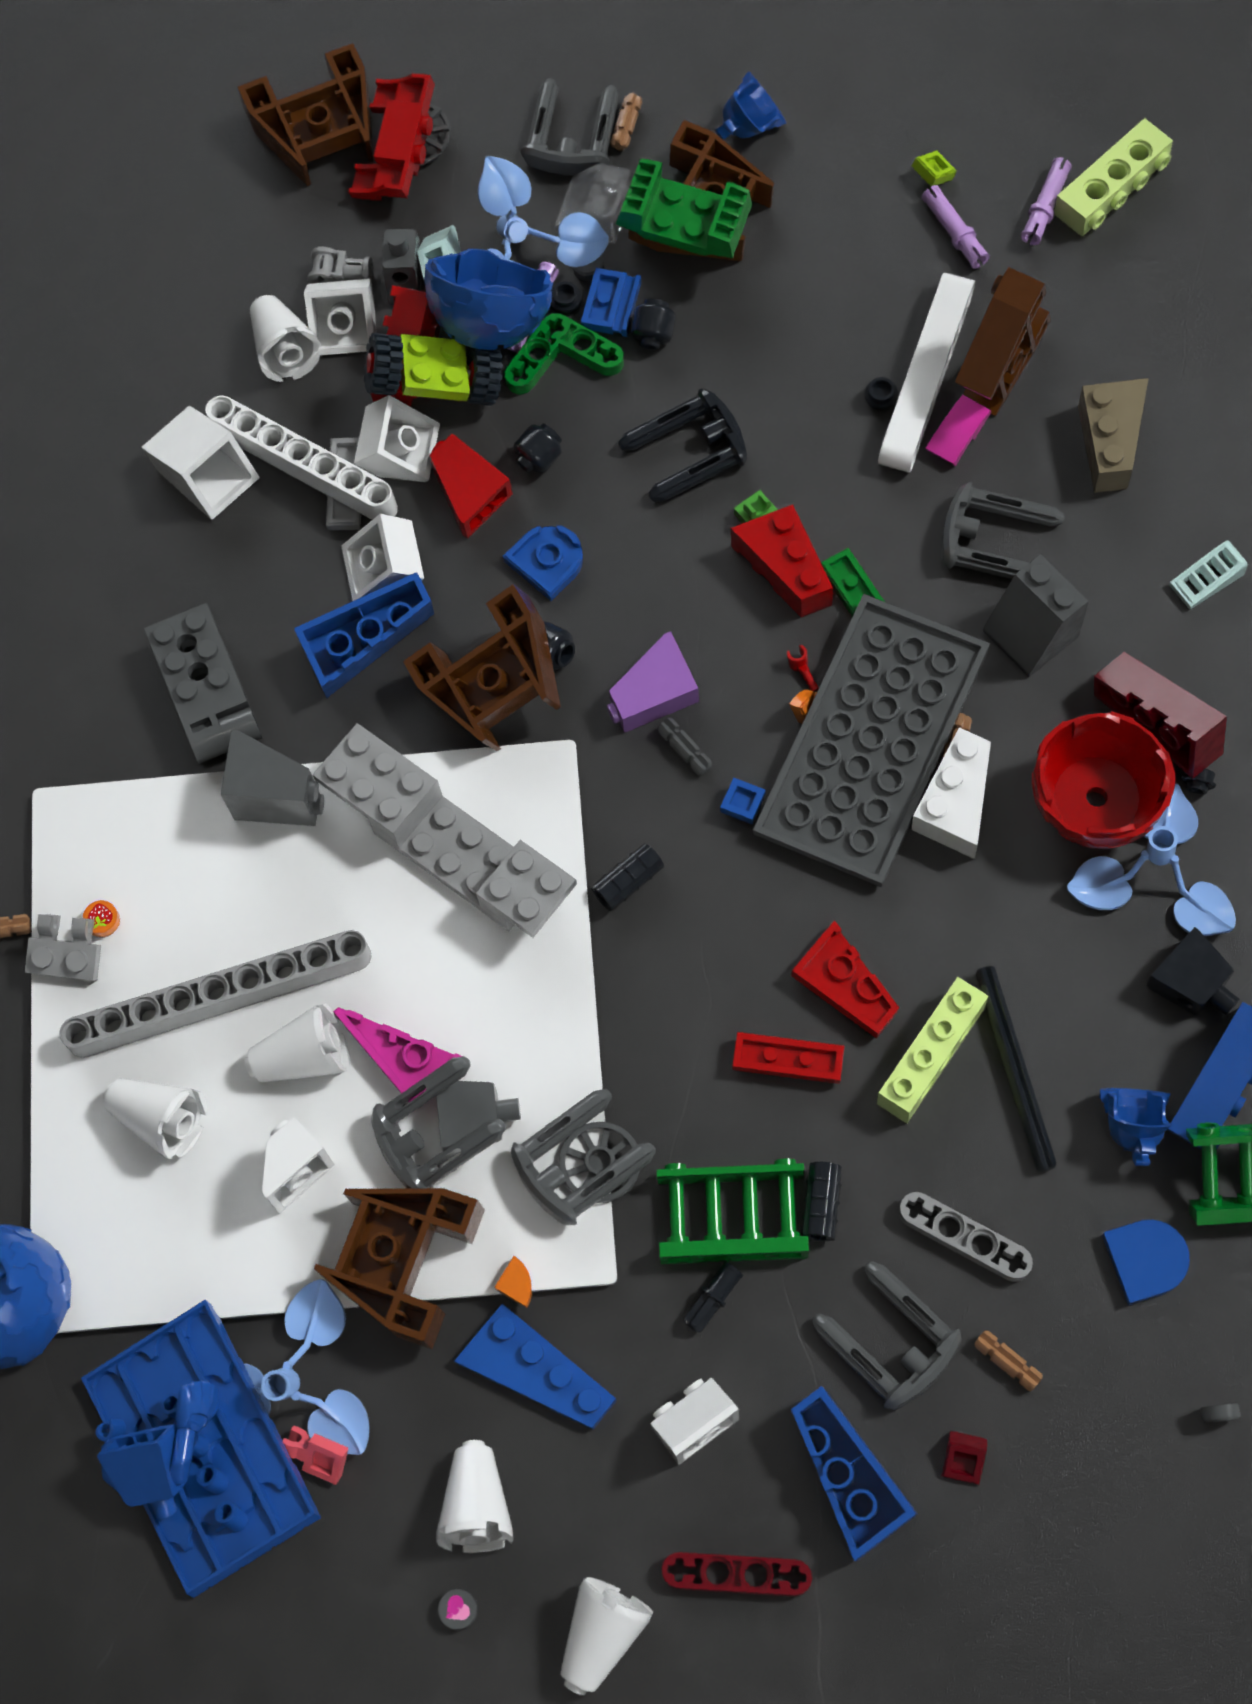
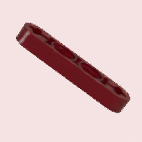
[662,1552,812,1597]

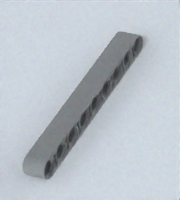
[59,930,371,1057]

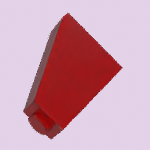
[430,433,513,539]

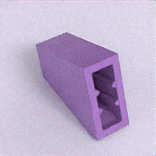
[606,631,699,733]

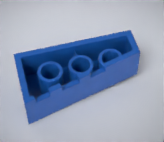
[294,572,434,699]
[1167,1002,1252,1150]

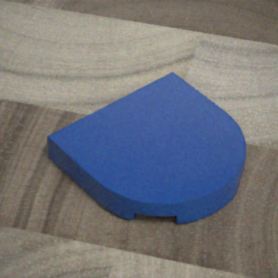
[502,525,583,601]
[1102,1220,1190,1306]

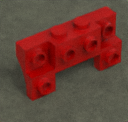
[348,73,435,201]

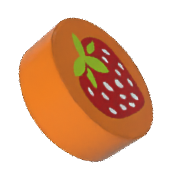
[83,900,120,937]

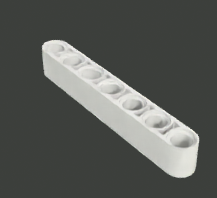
[878,273,975,473]
[205,396,398,520]

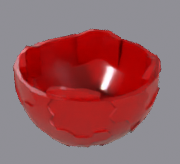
[1032,711,1175,849]

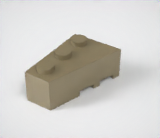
[1078,378,1149,493]

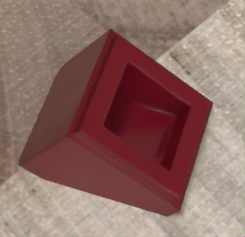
[942,1431,988,1485]

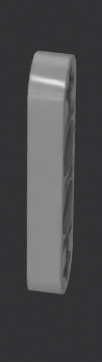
[899,1192,1033,1282]

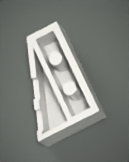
[911,728,991,859]

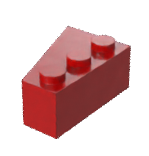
[371,285,440,407]
[731,504,833,617]

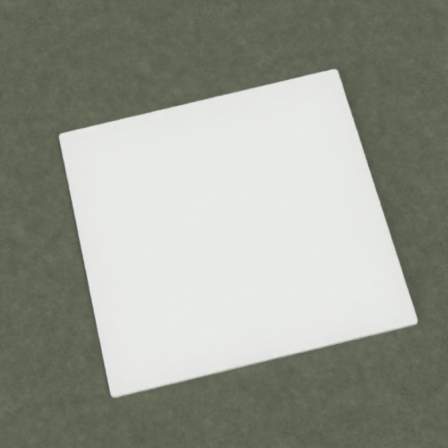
[30,740,617,1334]

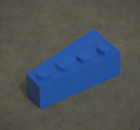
[791,1386,918,1561]

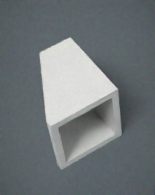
[141,406,260,520]

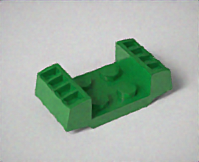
[615,158,752,259]

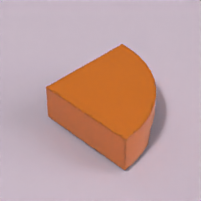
[789,689,817,724]
[494,1256,532,1308]

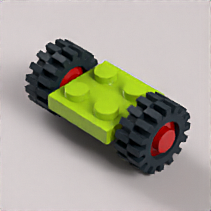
[364,333,503,406]

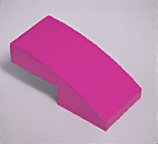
[926,395,992,466]

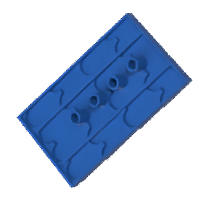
[81,1299,321,1598]

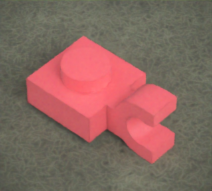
[282,1425,349,1485]

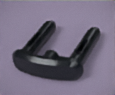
[619,389,747,502]

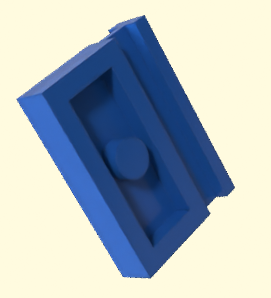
[581,268,641,337]

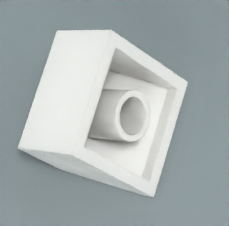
[304,279,376,355]
[354,395,440,482]
[341,513,424,601]
[262,1116,335,1214]
[650,1378,739,1465]

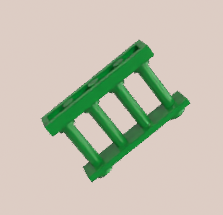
[1186,1122,1252,1226]
[657,1158,809,1264]

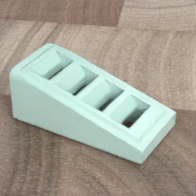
[1169,540,1248,610]

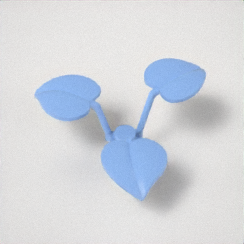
[478,156,609,267]
[1067,783,1236,936]
[244,1279,369,1455]

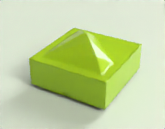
[912,150,957,186]

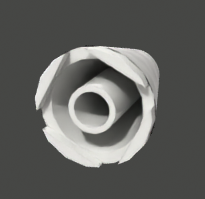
[250,295,321,382]
[245,1003,350,1082]
[103,1078,208,1159]
[436,1440,513,1553]
[560,1577,653,1695]

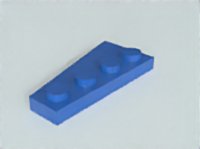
[454,1303,617,1430]

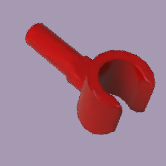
[787,645,819,692]

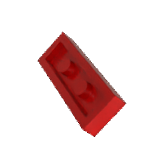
[732,1032,845,1084]

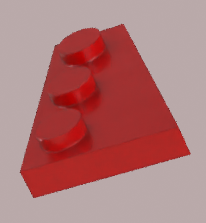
[791,920,899,1039]

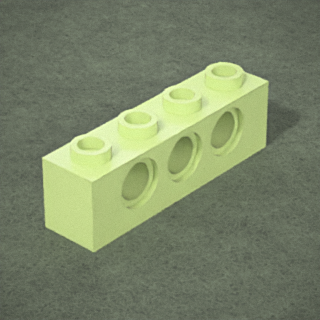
[1054,118,1173,236]
[877,977,988,1123]

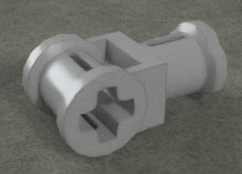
[307,246,373,284]

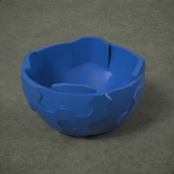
[424,248,553,350]
[0,1224,71,1369]

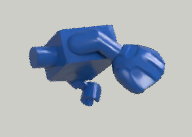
[95,1381,220,1519]

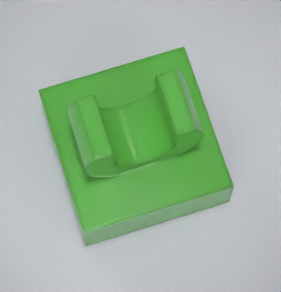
[734,490,778,523]

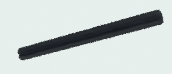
[976,966,1056,1172]

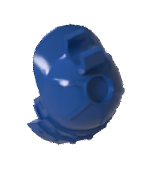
[715,71,787,140]
[1099,1088,1172,1166]

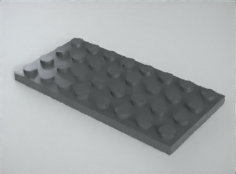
[753,594,990,888]

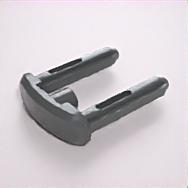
[521,78,619,176]
[941,482,1065,579]
[371,1056,506,1188]
[510,1089,656,1225]
[812,1261,962,1410]

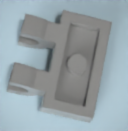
[25,914,101,980]

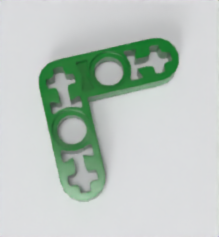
[505,313,624,394]

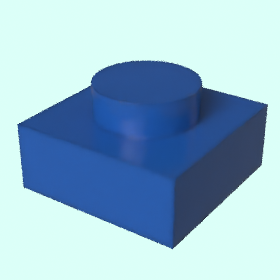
[720,778,766,824]

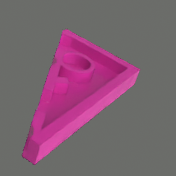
[333,1007,462,1103]

